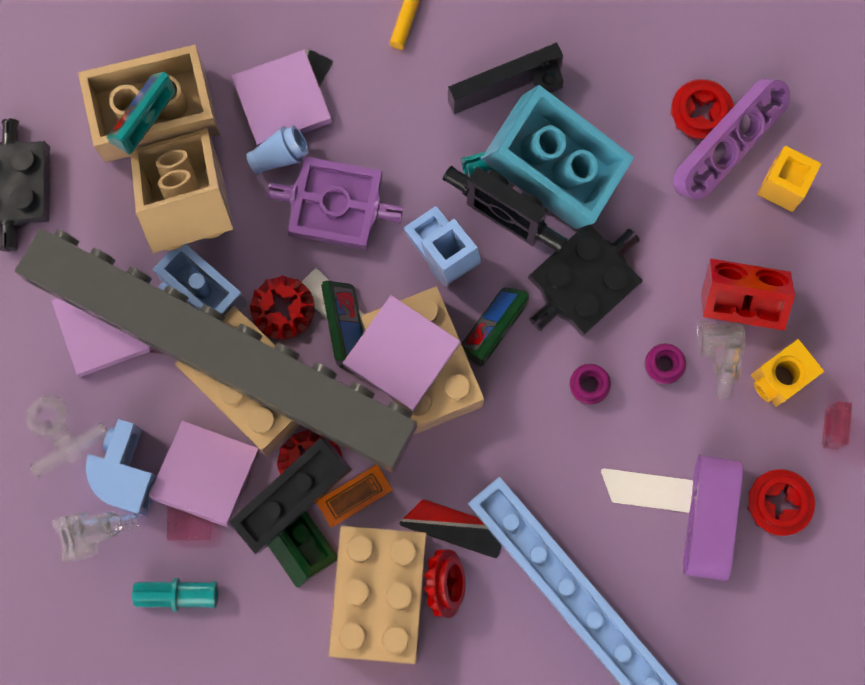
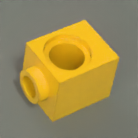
[756,146,822,212]
[751,339,825,407]

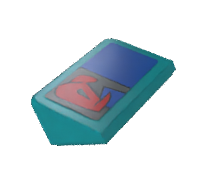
[106,72,176,155]

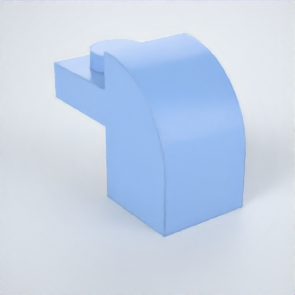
[403,206,481,286]
[86,419,157,517]

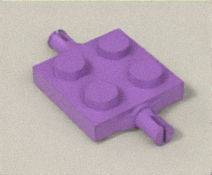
[267,156,404,250]

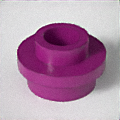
[645,343,686,384]
[569,364,611,405]

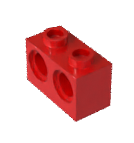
[701,258,795,331]

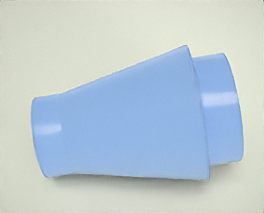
[247,125,309,175]

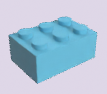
[481,85,635,229]

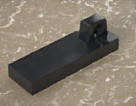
[448,42,564,114]
[229,438,352,554]

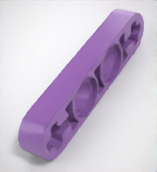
[673,78,790,200]

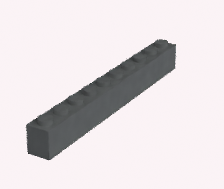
[14,228,417,473]

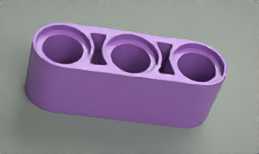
[683,455,743,581]

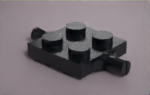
[0,118,50,252]
[442,165,568,253]
[528,224,643,336]

